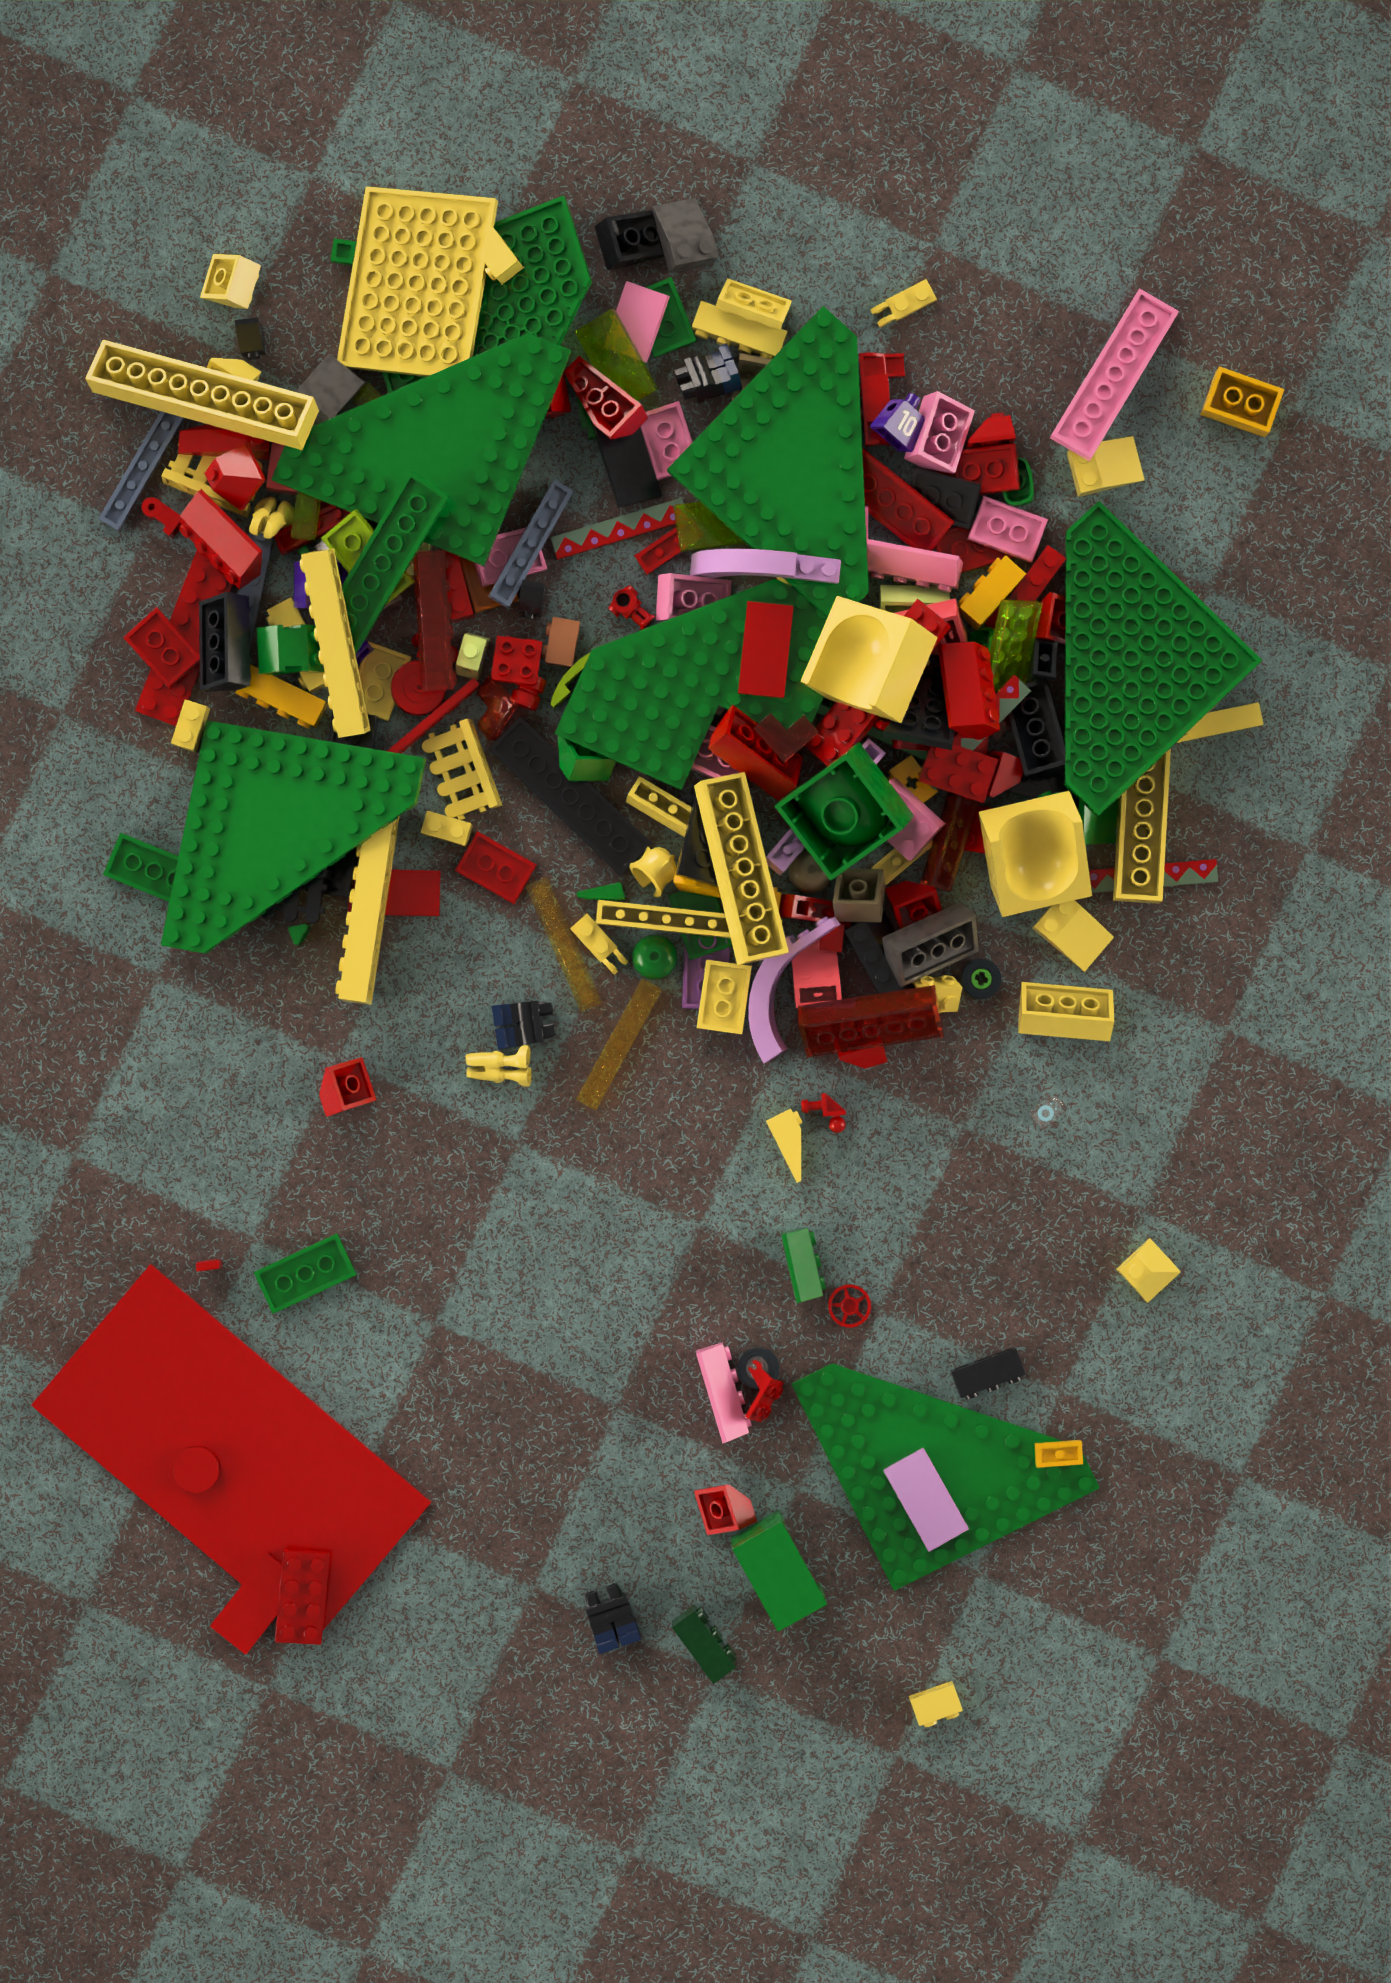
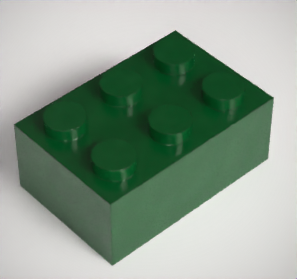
[672,1604,737,1684]

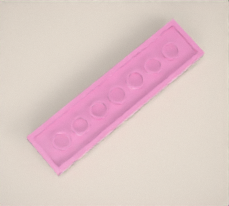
[1050,288,1179,461]

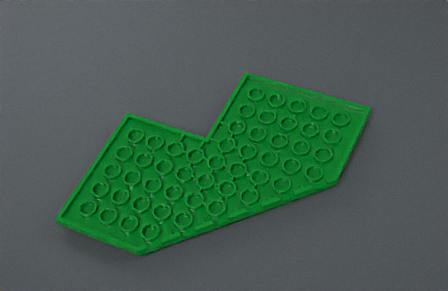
[382,195,592,393]
[555,579,827,790]

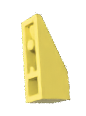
[766,1109,803,1183]

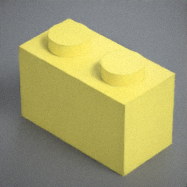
[171,700,210,753]
[420,811,473,847]
[909,1681,963,1727]

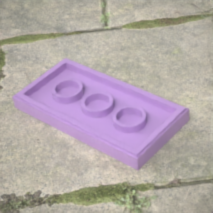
[883,1448,969,1551]

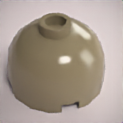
[788,849,832,894]

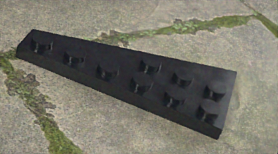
[883,655,955,750]

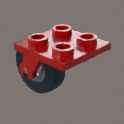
[738,1347,784,1422]

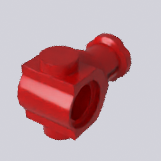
[607,585,656,630]

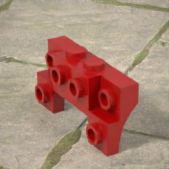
[858,352,905,447]

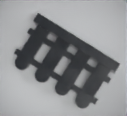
[261,868,332,924]

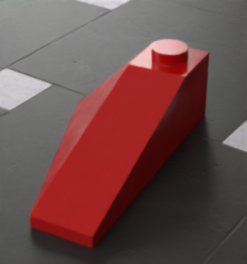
[564,356,648,440]
[178,424,271,460]

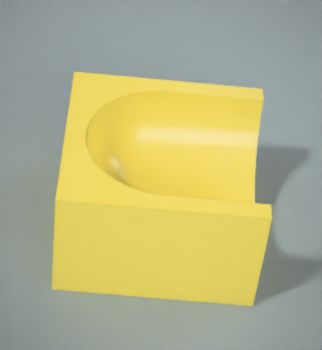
[801,596,938,723]
[979,791,1092,917]

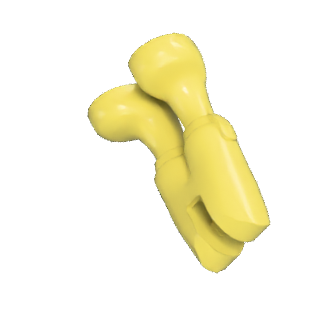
[249,497,297,539]
[466,1045,531,1087]

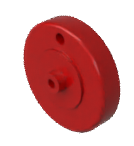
[390,660,446,716]

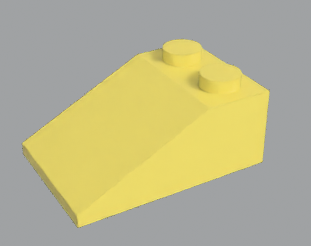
[1067,436,1144,497]
[1032,900,1114,972]

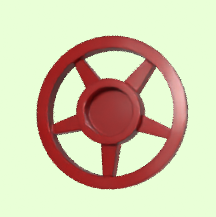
[828,1284,871,1328]

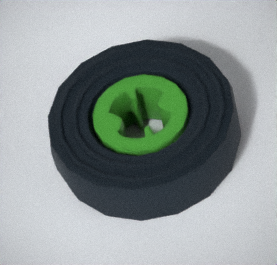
[960,959,1002,999]

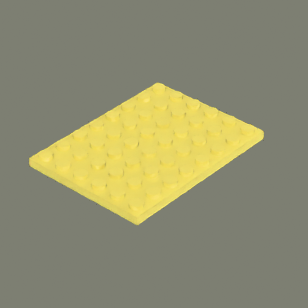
[337,187,498,377]

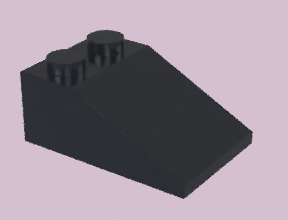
[594,210,664,270]

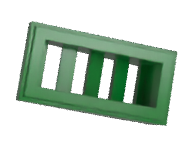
[576,882,625,901]

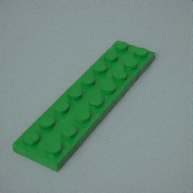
[342,471,450,654]

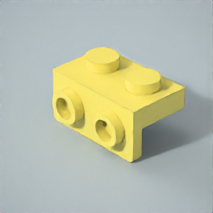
[912,975,962,1013]

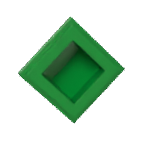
[288,924,311,946]

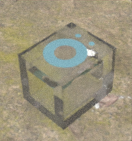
[1027,1095,1064,1130]

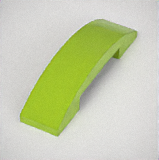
[550,653,590,709]

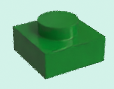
[330,238,357,266]

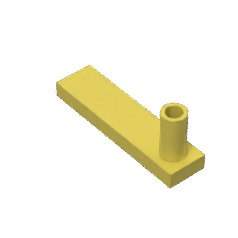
[1177,702,1264,743]

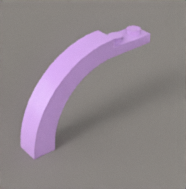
[690,549,841,584]
[766,738,886,875]
[748,916,840,1063]

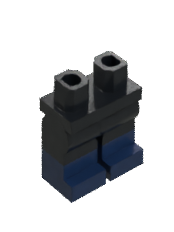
[674,343,742,403]
[492,1000,557,1050]
[585,1583,641,1654]

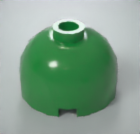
[632,934,678,980]

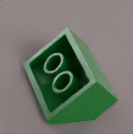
[781,1227,826,1303]

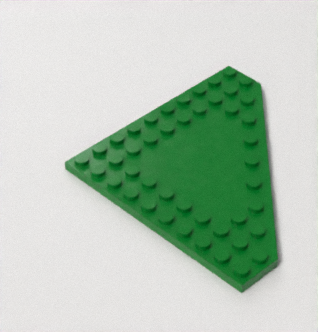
[667,306,869,618]
[271,333,572,567]
[1065,501,1262,818]
[161,720,426,954]
[791,1363,1100,1591]

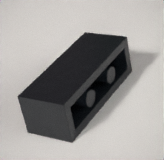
[950,1347,1026,1400]

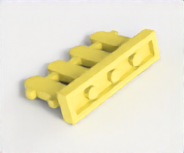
[161,443,265,518]
[422,718,503,820]

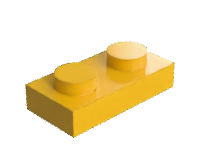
[1035,1440,1083,1468]

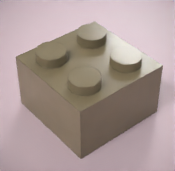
[833,869,886,922]

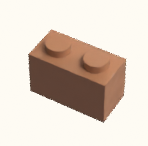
[542,617,581,669]

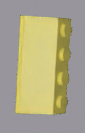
[1018,982,1114,1041]

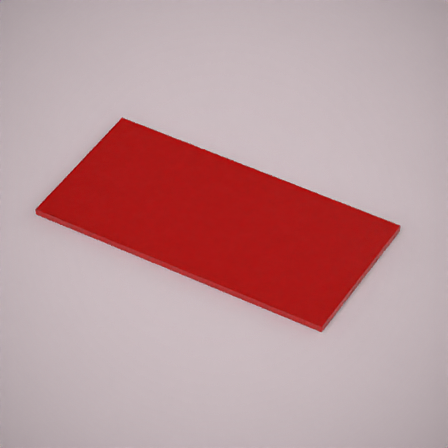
[31,1264,432,1630]

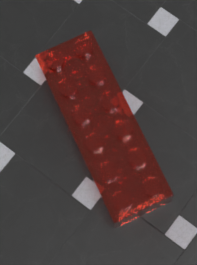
[798,985,944,1058]

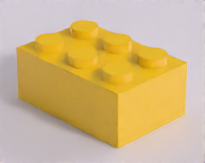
[1200,366,1284,438]
[958,555,1026,631]

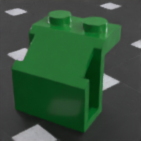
[257,624,324,676]

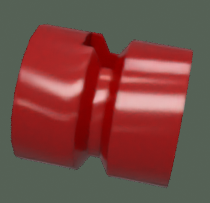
[509,677,547,712]

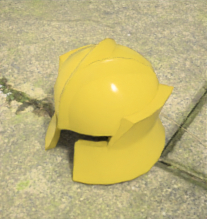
[629,846,677,898]

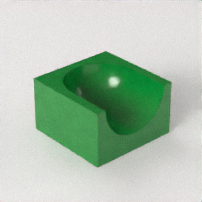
[775,742,914,881]
[731,1510,827,1632]

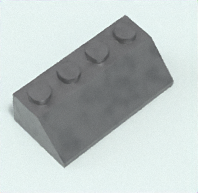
[882,902,979,987]

